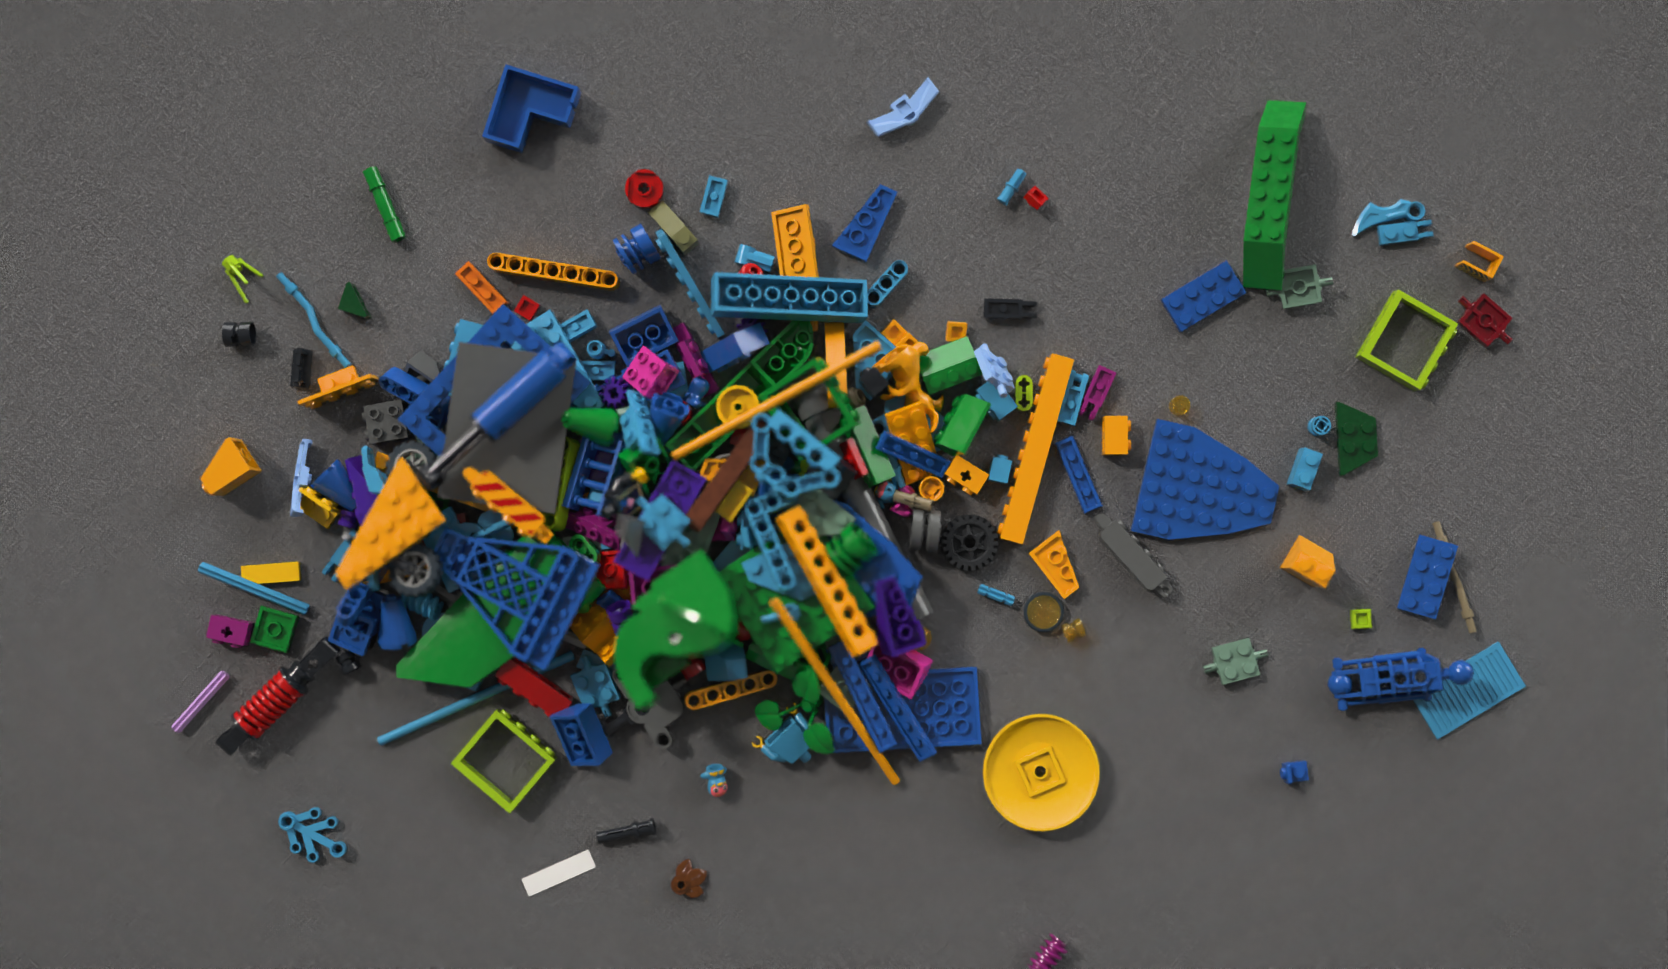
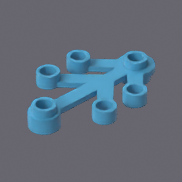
[278,807,347,863]

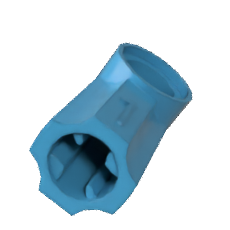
[734,244,775,273]

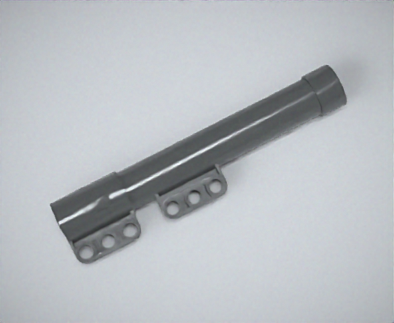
[792,387,933,625]

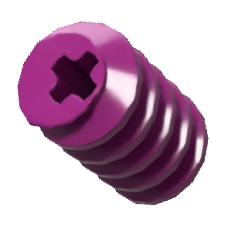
[1027,933,1067,969]

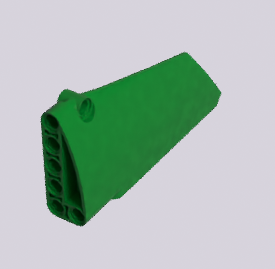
[396,530,606,688]

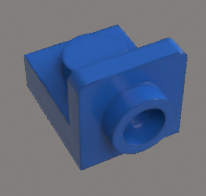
[1280,760,1309,784]

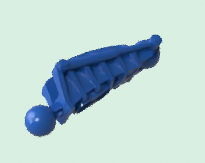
[1328,648,1474,711]

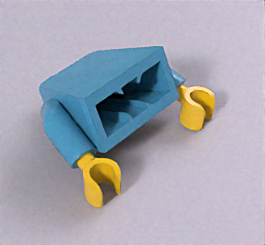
[752,702,812,764]

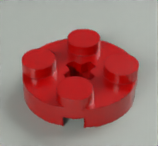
[625,169,664,208]

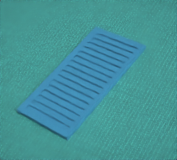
[1413,641,1526,740]

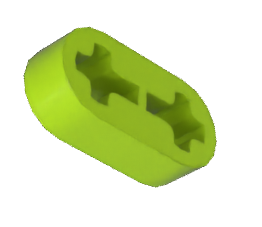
[1015,375,1033,412]

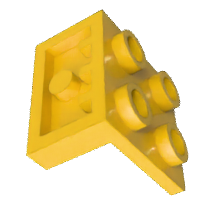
[298,486,341,529]

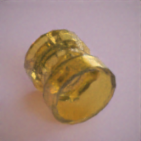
[1061,618,1086,643]

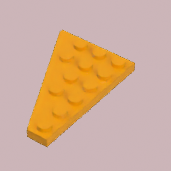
[336,458,446,590]

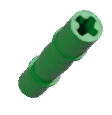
[363,166,406,243]

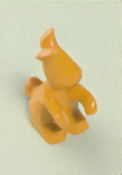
[871,342,944,433]

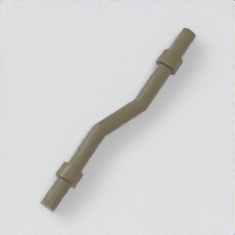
[1432,521,1477,634]

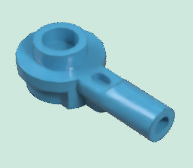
[761,604,800,624]

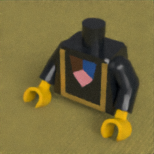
[601,468,648,519]

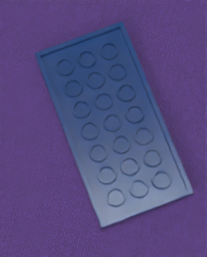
[824,666,982,753]

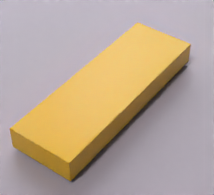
[241,561,301,584]

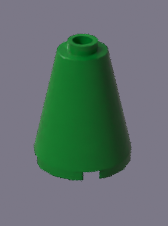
[561,408,619,447]

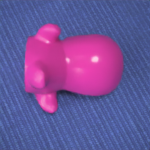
[889,485,915,517]

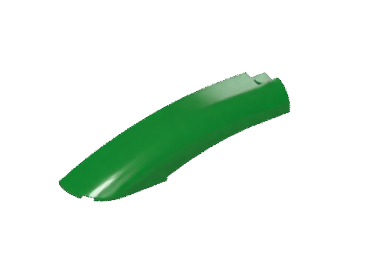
[664,320,814,471]

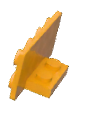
[297,365,379,409]

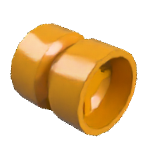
[918,476,944,501]

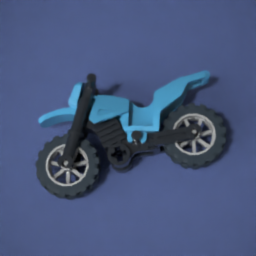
[343,441,443,597]

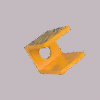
[1455,241,1504,282]

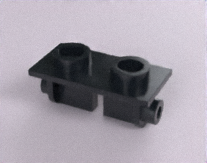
[290,348,313,388]

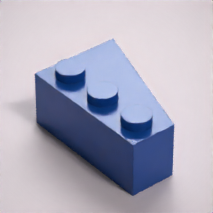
[700,323,770,373]

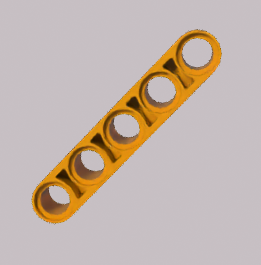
[825,322,847,408]
[684,669,777,710]

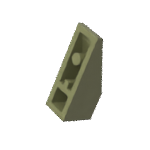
[648,200,699,256]

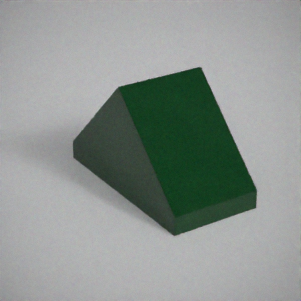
[338,282,372,320]

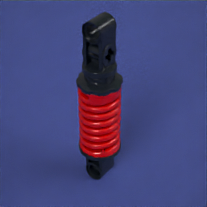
[215,635,341,756]

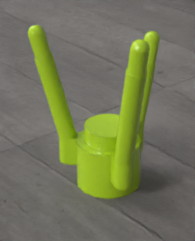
[222,255,263,304]

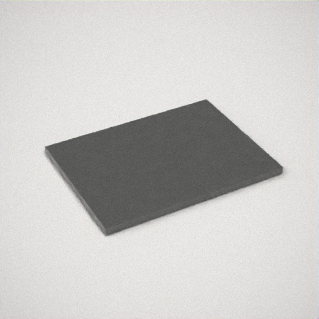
[437,342,577,514]

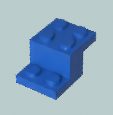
[328,584,387,656]

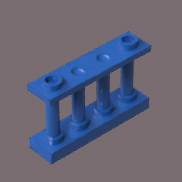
[562,437,627,520]

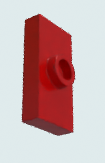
[839,438,868,480]

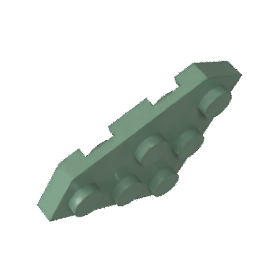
[773,490,856,537]

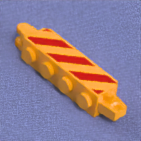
[463,467,554,544]

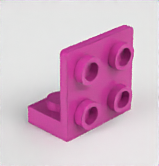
[622,346,680,399]

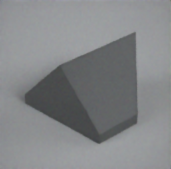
[615,514,645,559]

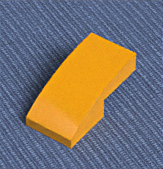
[880,319,918,347]

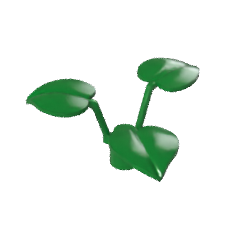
[755,667,835,754]

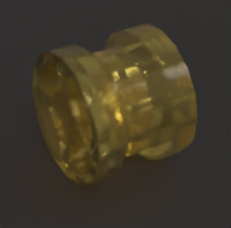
[1169,395,1190,415]

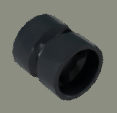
[222,321,257,347]

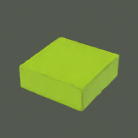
[1350,609,1372,629]

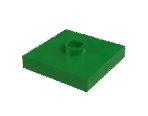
[250,605,299,653]

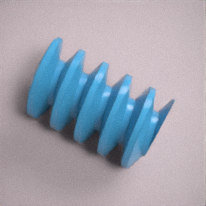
[401,593,444,620]

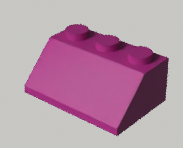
[861,637,933,699]

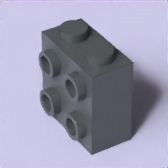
[362,399,412,445]

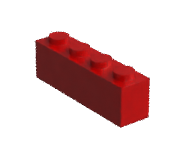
[495,657,573,718]

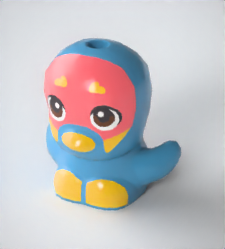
[874,481,896,509]
[700,763,728,797]

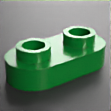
[569,534,601,564]

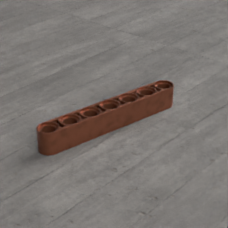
[686,421,772,533]

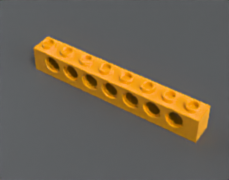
[775,506,878,658]

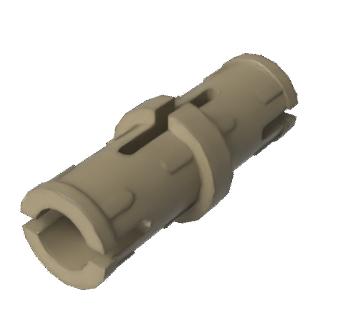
[893,490,934,512]

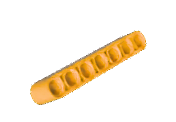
[487,253,620,291]

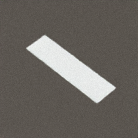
[521,849,596,897]

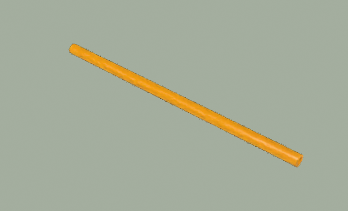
[671,341,882,461]
[770,598,900,785]

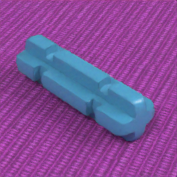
[977,584,1015,606]

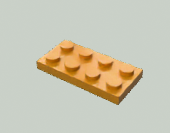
[771,204,819,277]
[884,401,937,485]

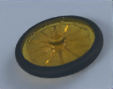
[1023,592,1064,632]

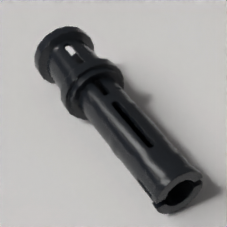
[596,818,657,844]

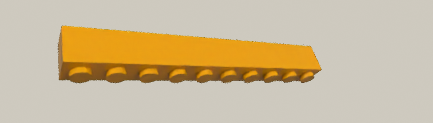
[997,353,1074,545]

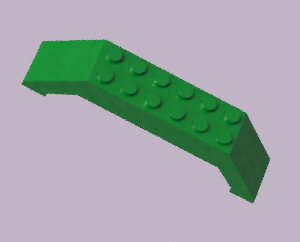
[1243,100,1307,291]

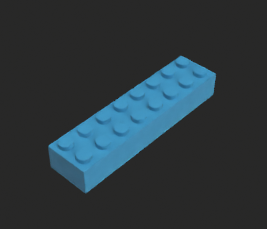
[711,272,868,323]

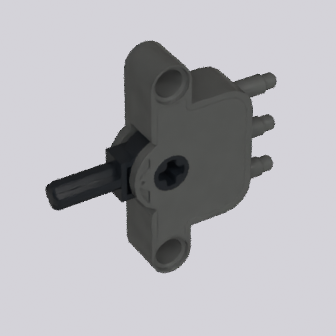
[603,668,698,749]

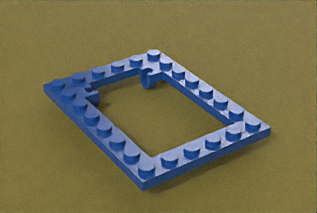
[398,304,591,457]

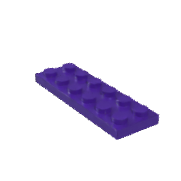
[613,460,707,581]

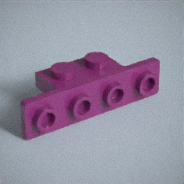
[673,323,719,398]
[565,506,621,550]

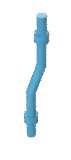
[276,272,351,368]

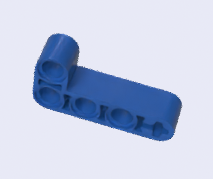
[379,367,451,429]

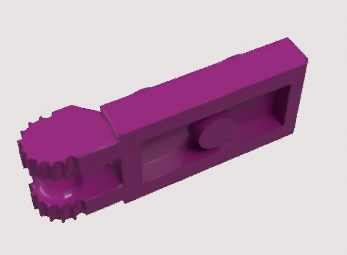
[1078,365,1116,421]

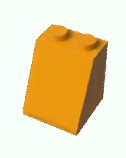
[200,437,262,496]
[1280,535,1335,588]

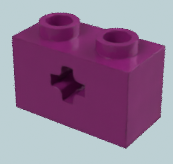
[206,614,255,648]

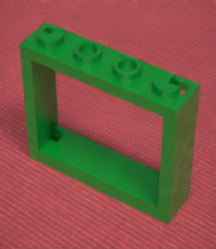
[759,357,861,462]

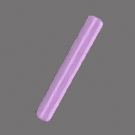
[171,671,230,733]

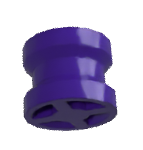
[337,509,357,529]

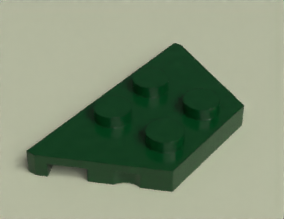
[1335,402,1378,476]

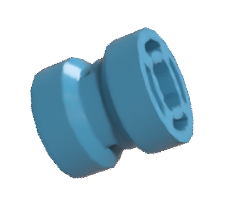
[1307,416,1331,436]

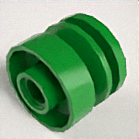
[825,522,878,575]

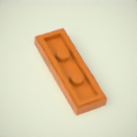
[455,261,508,314]

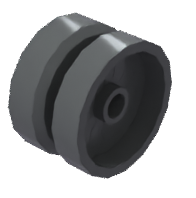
[909,508,941,552]

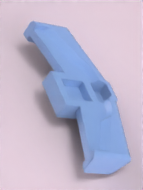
[867,77,939,137]
[290,439,312,517]

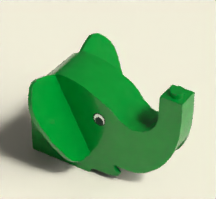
[614,550,744,711]

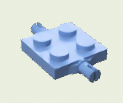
[974,343,1015,398]

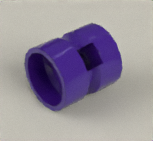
[606,600,634,636]

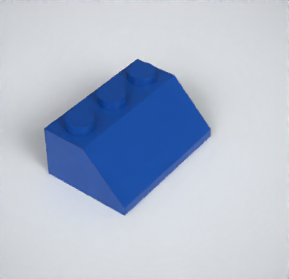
[609,304,679,367]
[549,703,613,766]

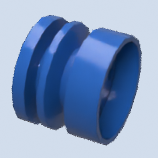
[613,223,661,275]

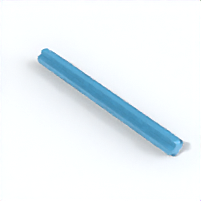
[198,562,310,615]

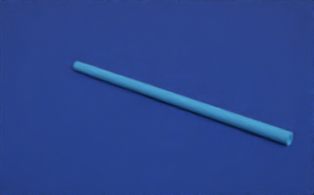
[377,650,575,746]

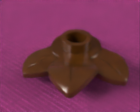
[671,859,707,898]

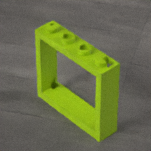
[1355,289,1458,392]
[451,708,557,814]

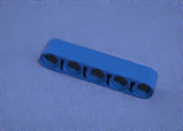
[336,564,389,626]

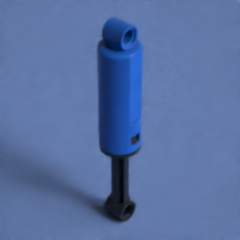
[416,342,576,490]

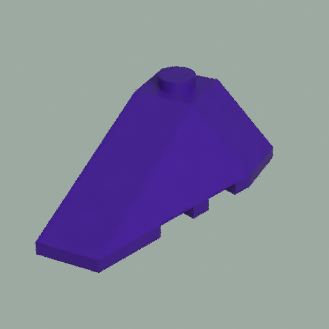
[345,455,378,526]
[875,576,926,657]

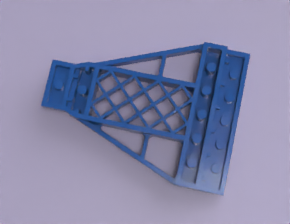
[434,527,601,670]

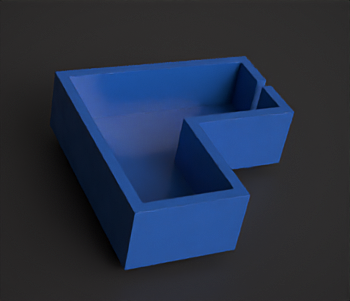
[482,64,582,153]

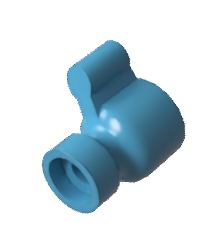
[587,340,616,360]

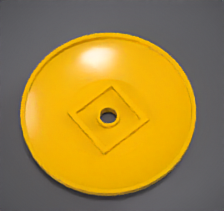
[983,714,1100,831]

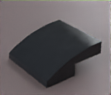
[804,447,858,500]

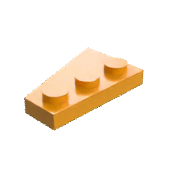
[1028,530,1079,599]

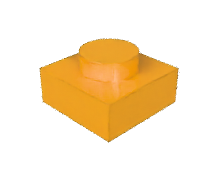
[945,321,967,342]

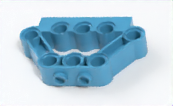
[750,409,840,500]

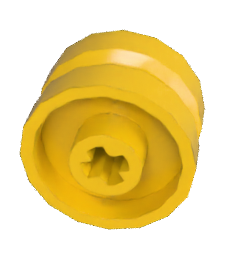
[717,385,759,429]

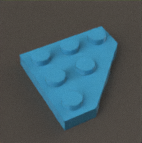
[853,320,896,401]
[741,543,816,601]

